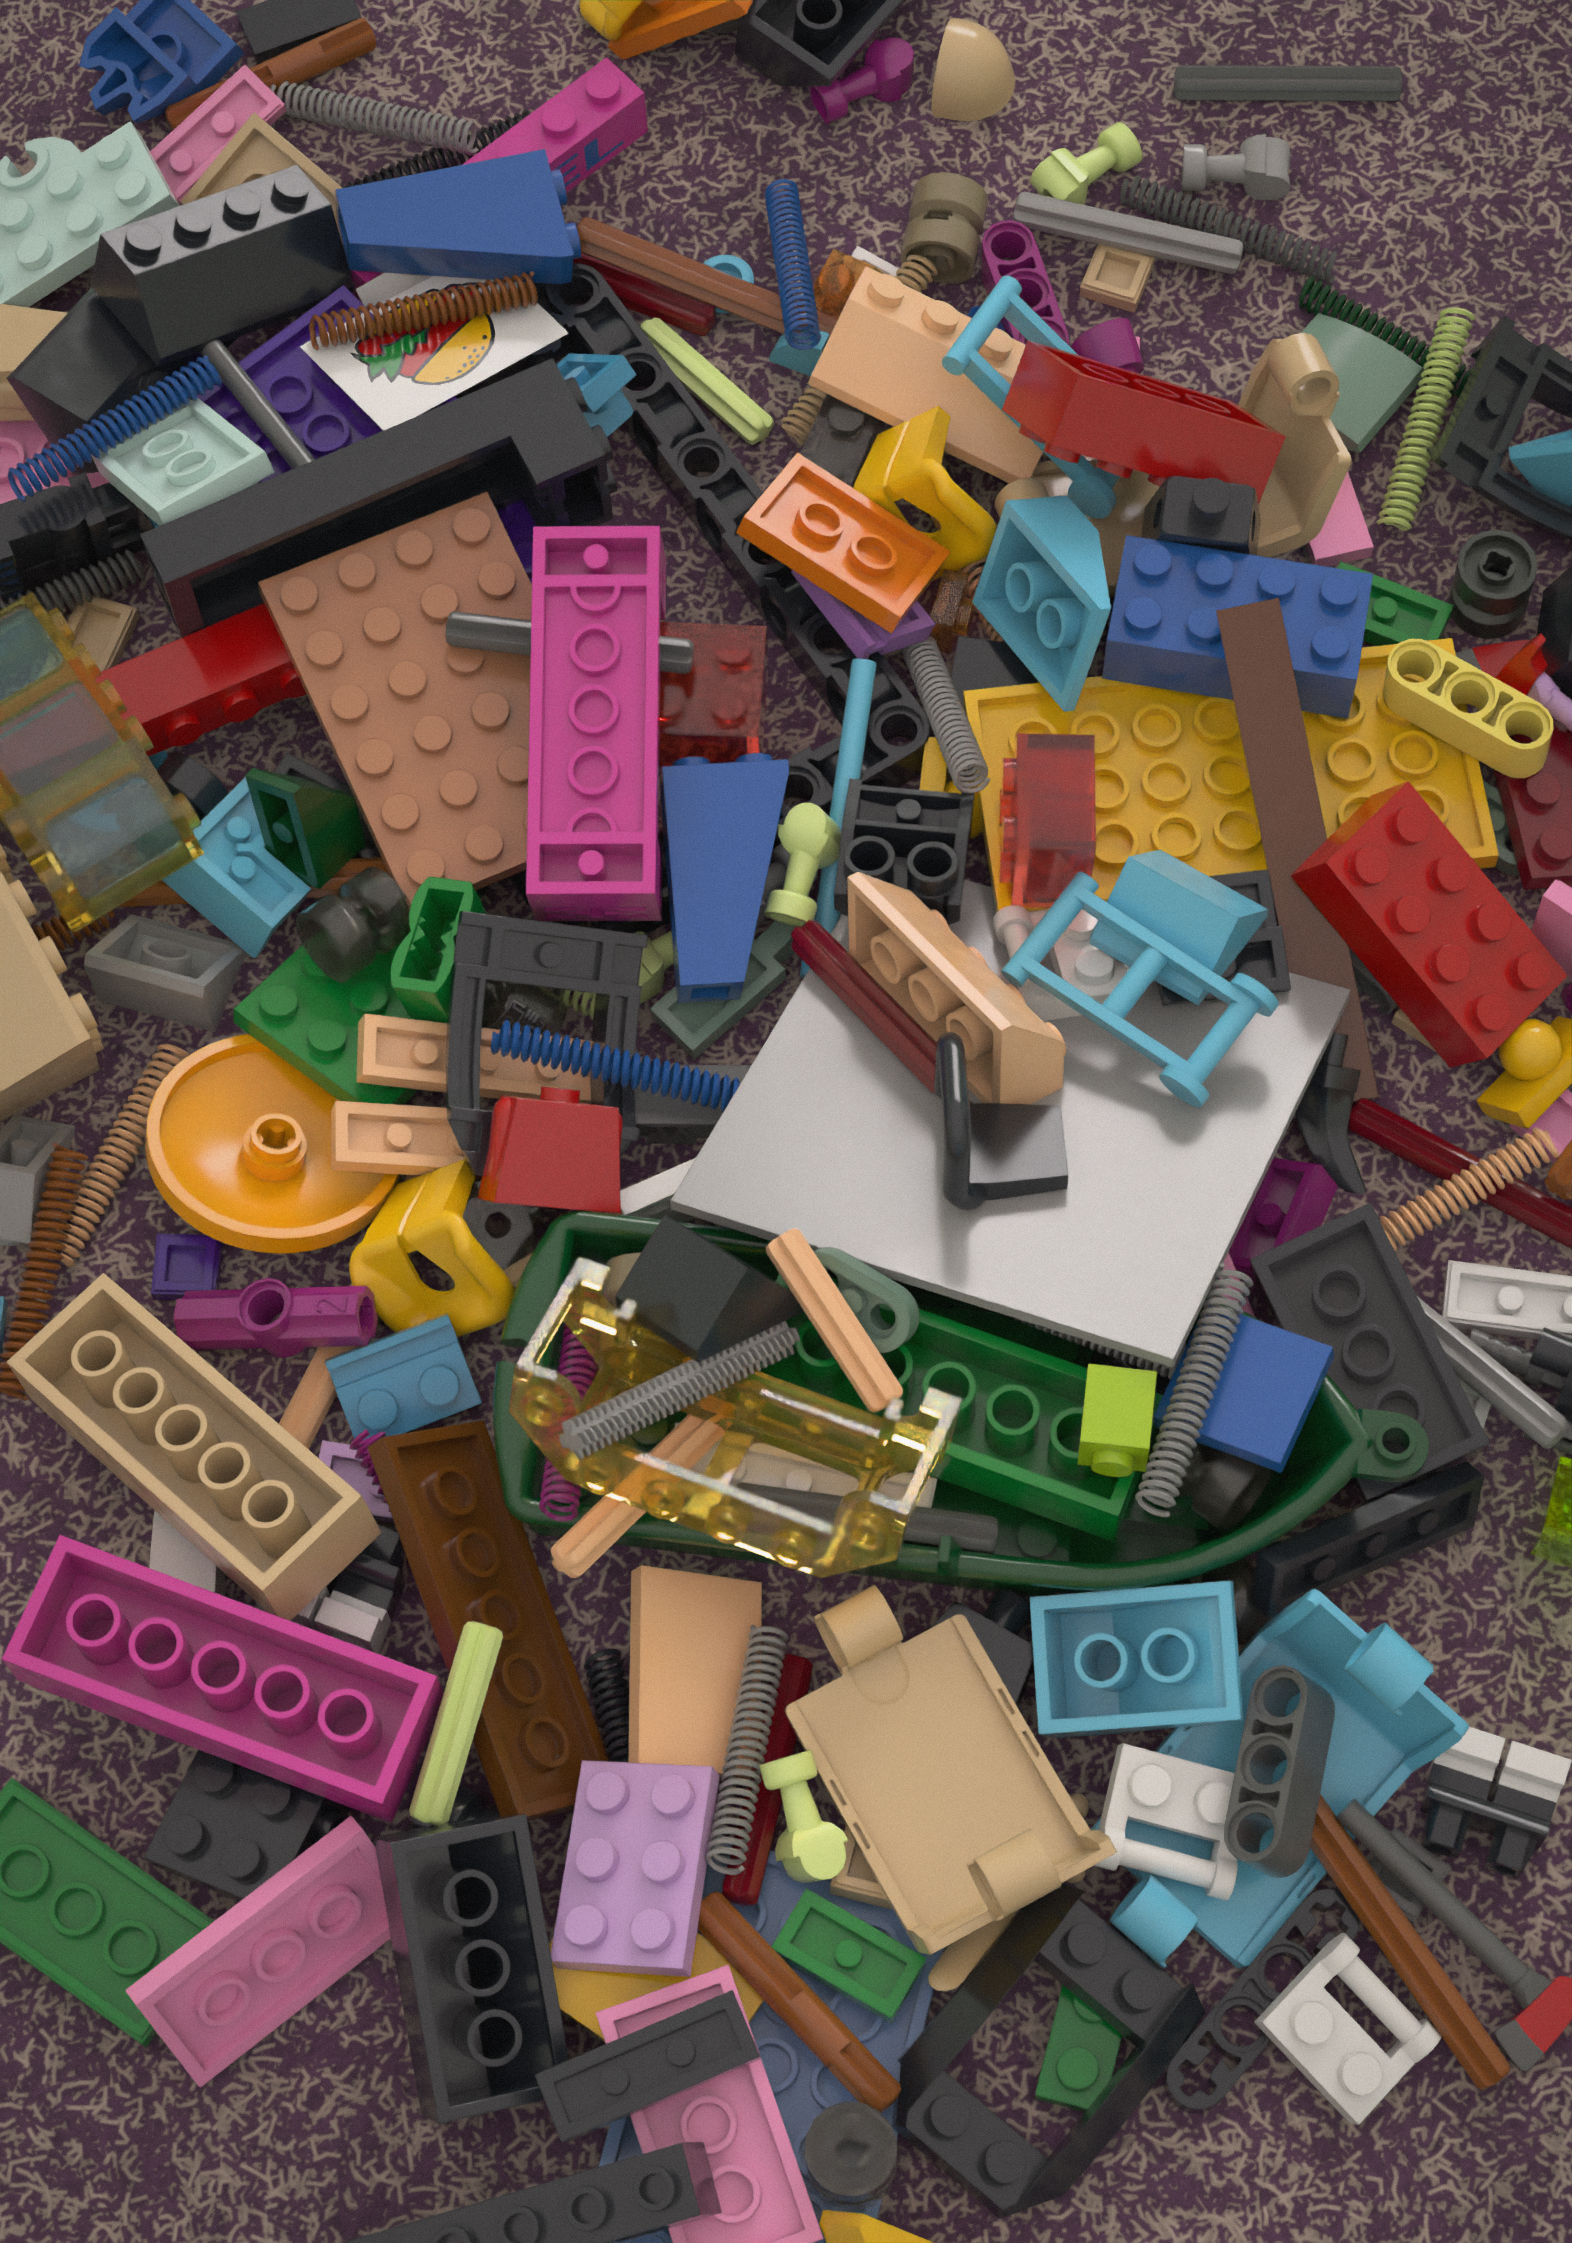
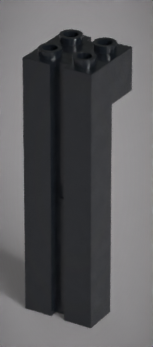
[140,358,617,638]

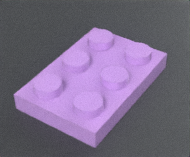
[551,1760,720,1977]

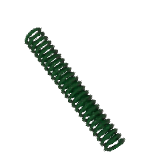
[1298,276,1473,399]

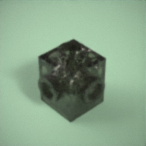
[463,1178,544,1270]

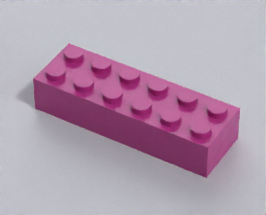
[2,1535,444,1823]

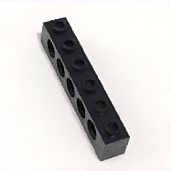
[343,2142,722,2243]

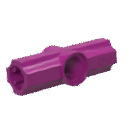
[173,1278,378,1358]

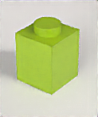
[1077,1364,1157,1477]

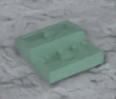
[1301,313,1423,453]

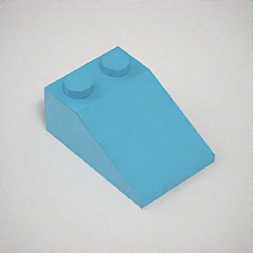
[972,495,1111,712]
[1030,1581,1243,1738]

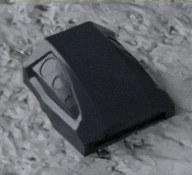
[834,779,975,925]

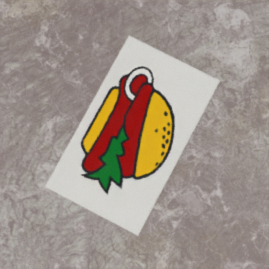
[300,276,569,431]

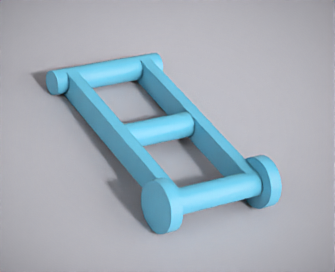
[942,276,1120,519]
[1001,871,1279,1108]

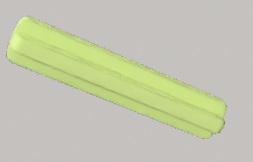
[640,317,774,445]
[409,1621,503,1825]

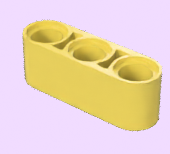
[1383,639,1553,778]

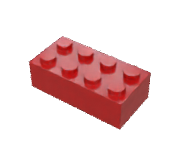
[1002,340,1286,505]
[1290,781,1568,1068]

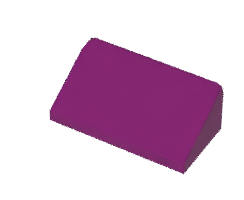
[1229,1158,1338,1283]

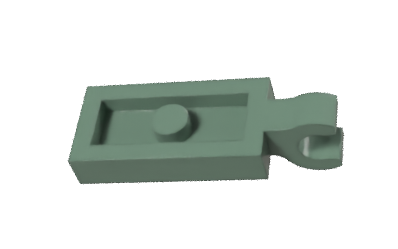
[650,921,796,1060]

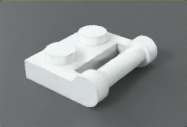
[992,905,1127,1021]
[1094,1743,1238,1901]
[1254,1933,1441,2125]

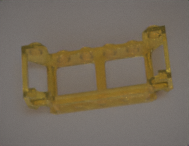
[509,1256,962,1578]

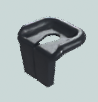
[934,1032,1068,1211]

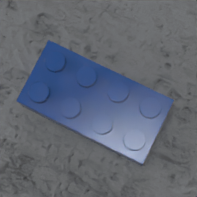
[1102,535,1373,718]

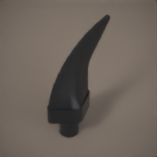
[1295,1032,1366,1194]

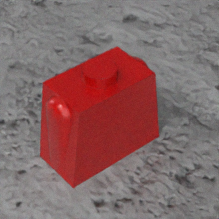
[478,1087,623,1214]

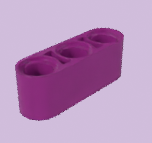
[981,220,1069,345]

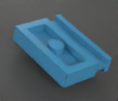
[325,1313,482,1441]

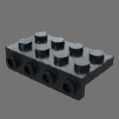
[144,1750,350,1901]

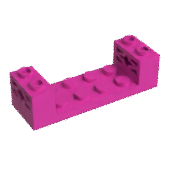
[526,526,666,921]

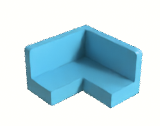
[160,777,311,958]

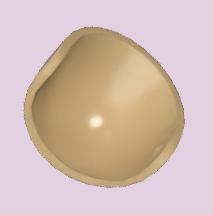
[931,18,1015,121]

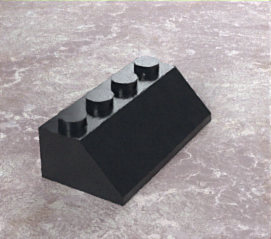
[735,0,906,86]
[90,165,355,367]
[6,288,238,475]
[374,1813,569,2124]

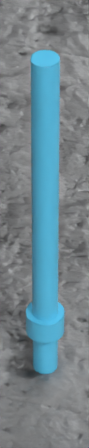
[800,659,877,978]

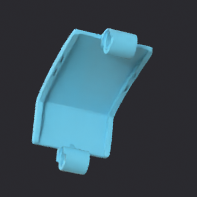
[1091,1589,1469,1969]

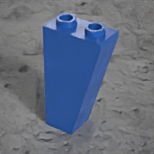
[335,149,581,284]
[659,753,789,1003]

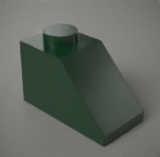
[245,768,366,889]

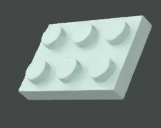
[91,398,275,526]

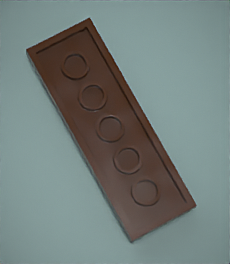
[367,1420,609,1821]

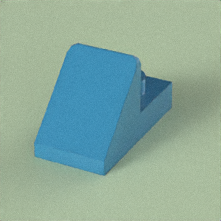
[557,354,637,437]

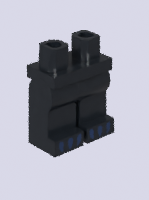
[0,472,145,619]

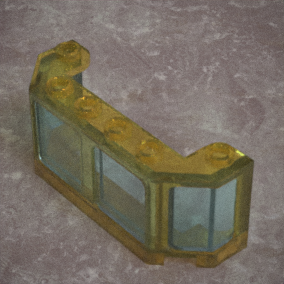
[0,592,204,933]

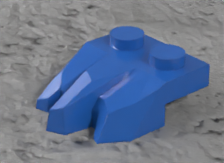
[79,0,245,124]

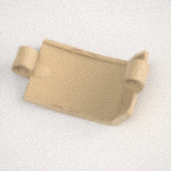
[994,333,1351,598]
[785,1585,1117,1955]

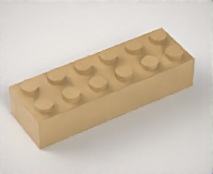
[7,1273,382,1621]

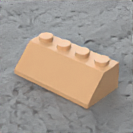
[807,266,1043,483]
[847,872,1066,1105]

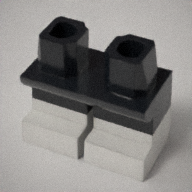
[255,1526,406,1654]
[1419,1727,1572,1879]

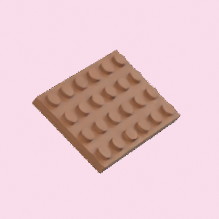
[258,492,532,915]

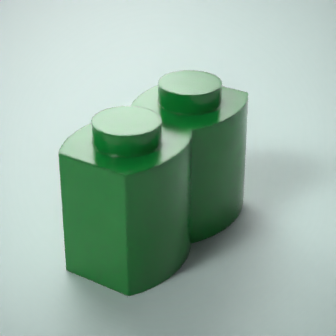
[390,876,487,1023]

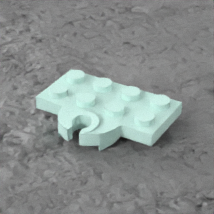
[0,121,179,307]

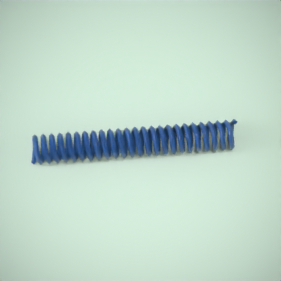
[765,179,821,350]
[8,356,222,502]
[491,1019,740,1113]

